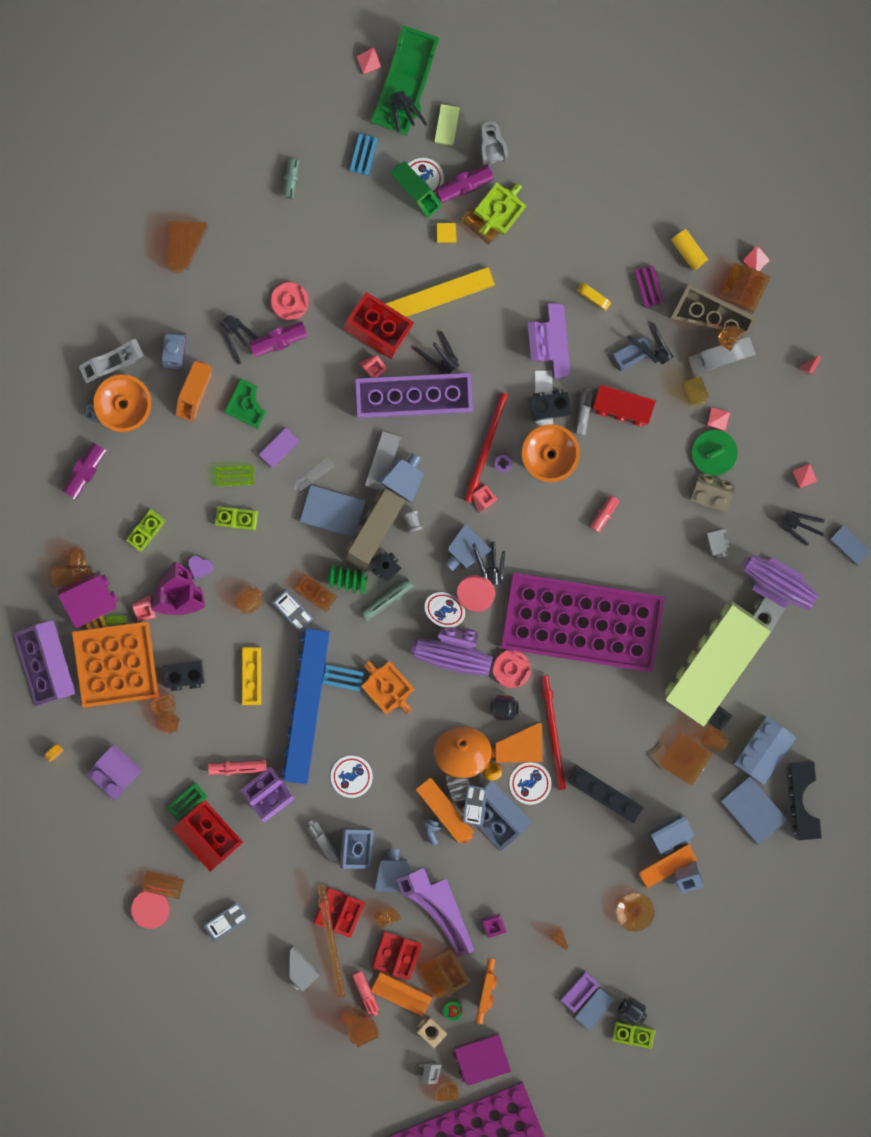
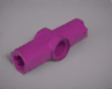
[435,164,494,203]
[249,321,308,358]
[62,442,107,499]

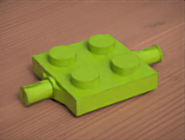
[473,183,527,236]

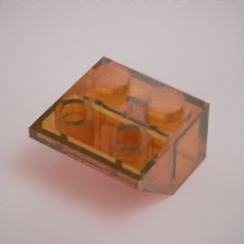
[718,263,771,314]
[418,947,471,1000]
[340,1006,380,1047]

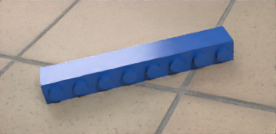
[281,628,330,784]

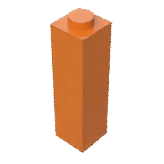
[416,777,474,844]

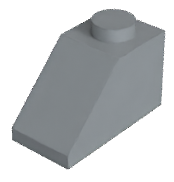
[290,946,320,991]

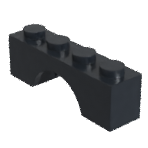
[786,761,822,840]
[567,765,644,824]

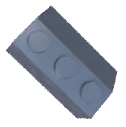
[733,716,796,785]
[461,780,532,851]

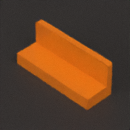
[638,843,697,888]
[371,971,433,1016]

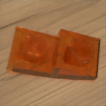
[50,566,92,587]
[294,573,337,612]

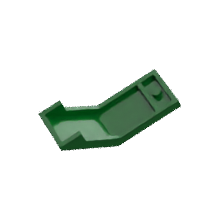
[371,25,440,136]

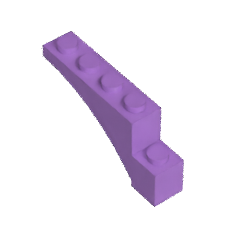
[396,868,475,956]

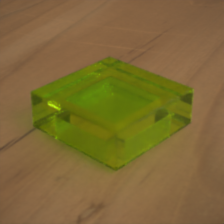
[106,615,128,623]

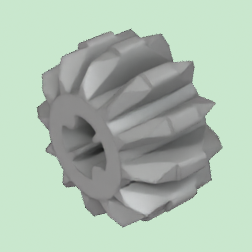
[446,774,470,801]

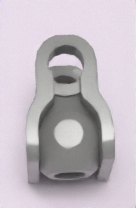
[481,121,508,166]

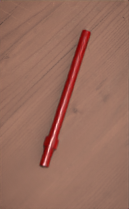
[464,392,508,503]
[541,675,566,790]

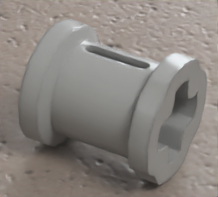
[402,510,423,534]

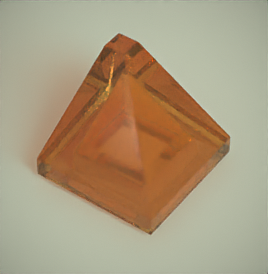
[551,926,569,950]

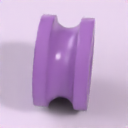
[495,455,512,472]

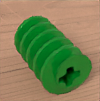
[327,564,369,595]

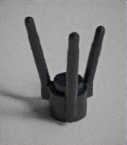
[390,91,428,132]
[220,315,258,365]
[627,323,674,365]
[414,331,460,374]
[781,511,825,546]
[472,541,505,585]

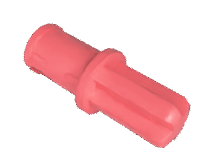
[590,496,619,533]

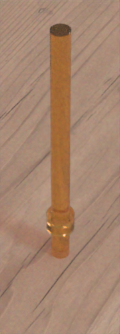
[317,883,346,997]

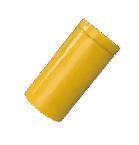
[671,229,709,271]

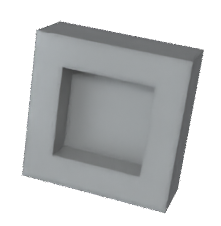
[417,1063,441,1084]

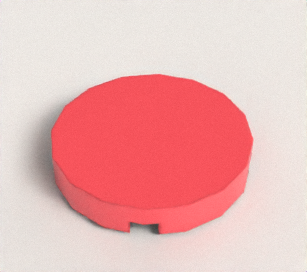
[270,282,309,321]
[457,574,495,612]
[493,650,531,688]
[131,890,170,929]

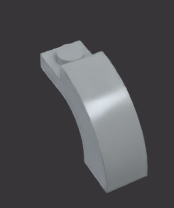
[688,337,756,376]
[79,339,144,384]

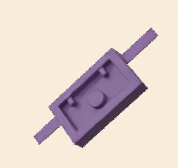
[528,304,570,379]

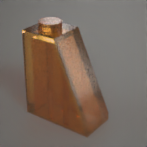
[167,221,208,273]

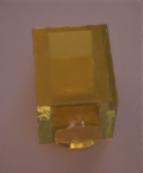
[682,376,709,407]

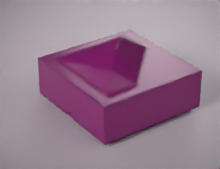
[481,913,507,938]

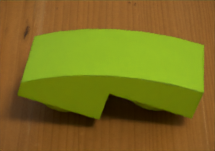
[215,507,258,530]
[126,509,166,552]
[612,1022,656,1049]

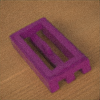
[634,266,664,308]

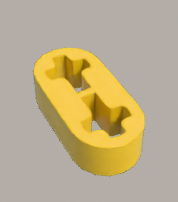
[576,282,611,311]

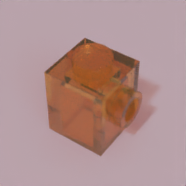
[701,726,729,752]

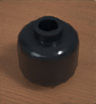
[490,695,519,721]
[617,997,647,1026]

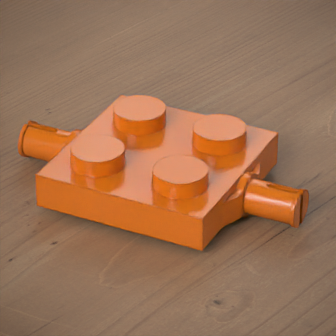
[361,661,415,715]
[475,957,497,1024]

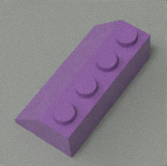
[13,620,75,706]

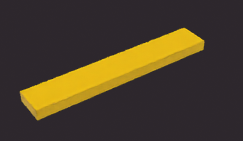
[386,267,495,317]

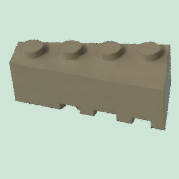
[671,284,757,336]
[345,489,406,573]

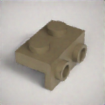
[690,473,735,513]

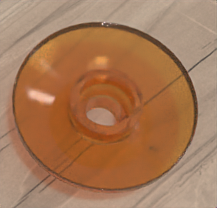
[616,893,655,931]

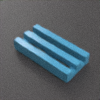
[350,133,378,176]
[322,665,364,691]

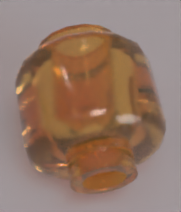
[234,586,264,614]

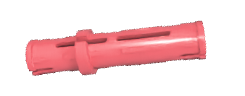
[208,760,267,776]

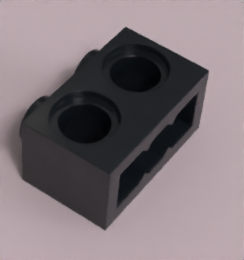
[529,389,571,422]
[163,661,205,691]

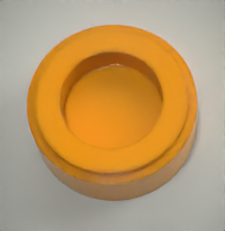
[44,744,63,762]
[482,762,502,780]

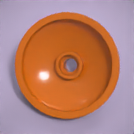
[94,374,151,432]
[522,424,580,482]
[434,726,492,778]

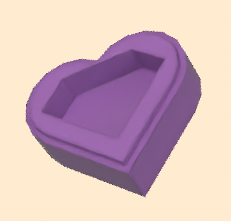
[188,556,213,580]

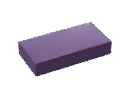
[259,428,300,468]
[560,971,600,1013]

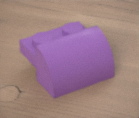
[87,744,142,800]
[241,767,295,822]

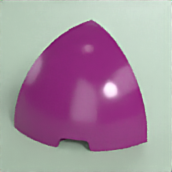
[151,561,205,615]

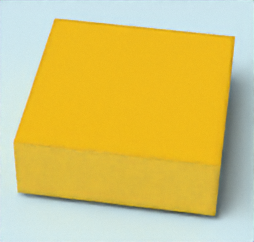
[437,223,456,243]

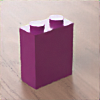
[58,570,119,628]
[452,1032,511,1086]

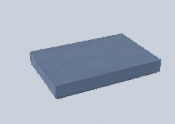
[300,485,366,538]
[721,776,787,845]

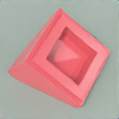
[356,48,381,75]
[743,246,769,274]
[359,355,388,378]
[799,355,821,375]
[707,407,730,431]
[792,464,817,488]
[472,484,497,513]
[132,595,156,622]

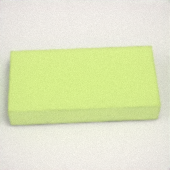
[435,104,460,146]

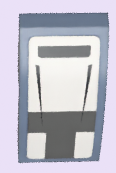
[272,588,314,632]
[463,785,488,826]
[203,902,248,941]

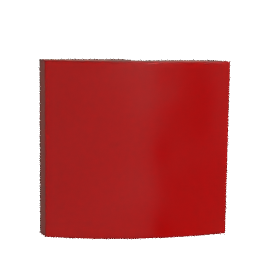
[313,887,365,938]
[371,931,422,981]

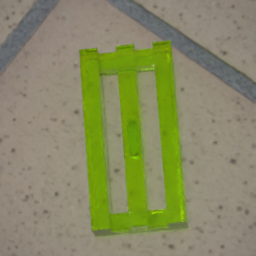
[215,466,255,487]

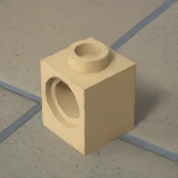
[417,1016,447,1048]

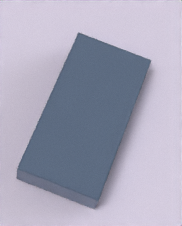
[612,335,654,371]
[830,525,871,566]
[575,988,614,1030]

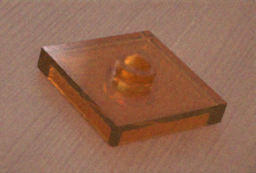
[660,732,713,786]

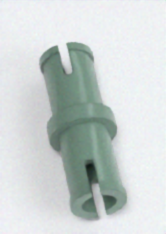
[282,159,300,199]

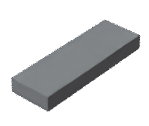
[365,431,401,492]

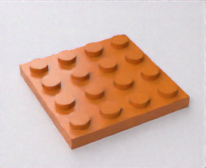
[72,621,159,708]

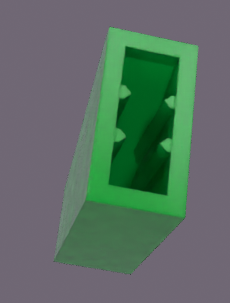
[390,160,442,218]

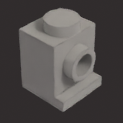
[705,529,730,559]

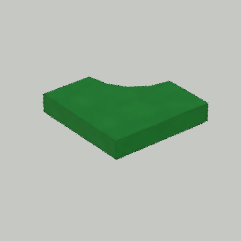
[223,378,266,429]

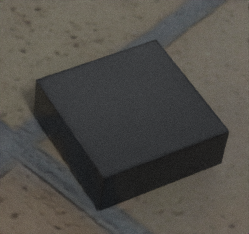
[708,706,732,731]

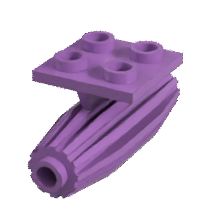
[741,554,819,610]
[411,626,493,676]

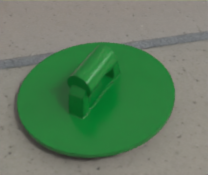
[692,430,738,476]

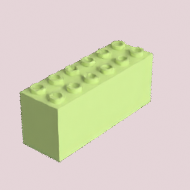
[665,601,771,726]

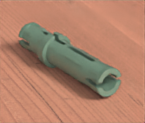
[361,577,414,621]

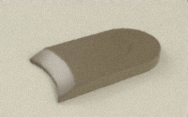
[647,741,676,772]

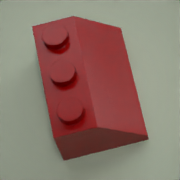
[343,292,415,360]
[592,385,656,428]
[172,800,243,872]

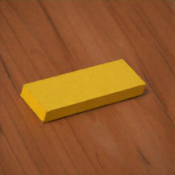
[242,647,261,705]

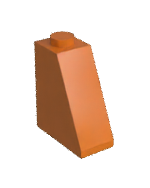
[176,361,213,422]
[492,723,542,763]

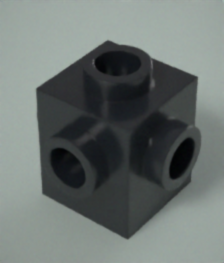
[372,552,402,582]

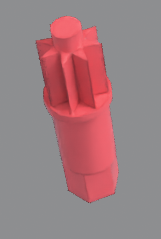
[352,971,379,1017]

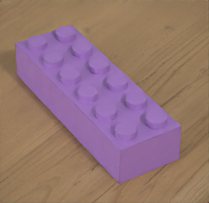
[355,373,473,419]

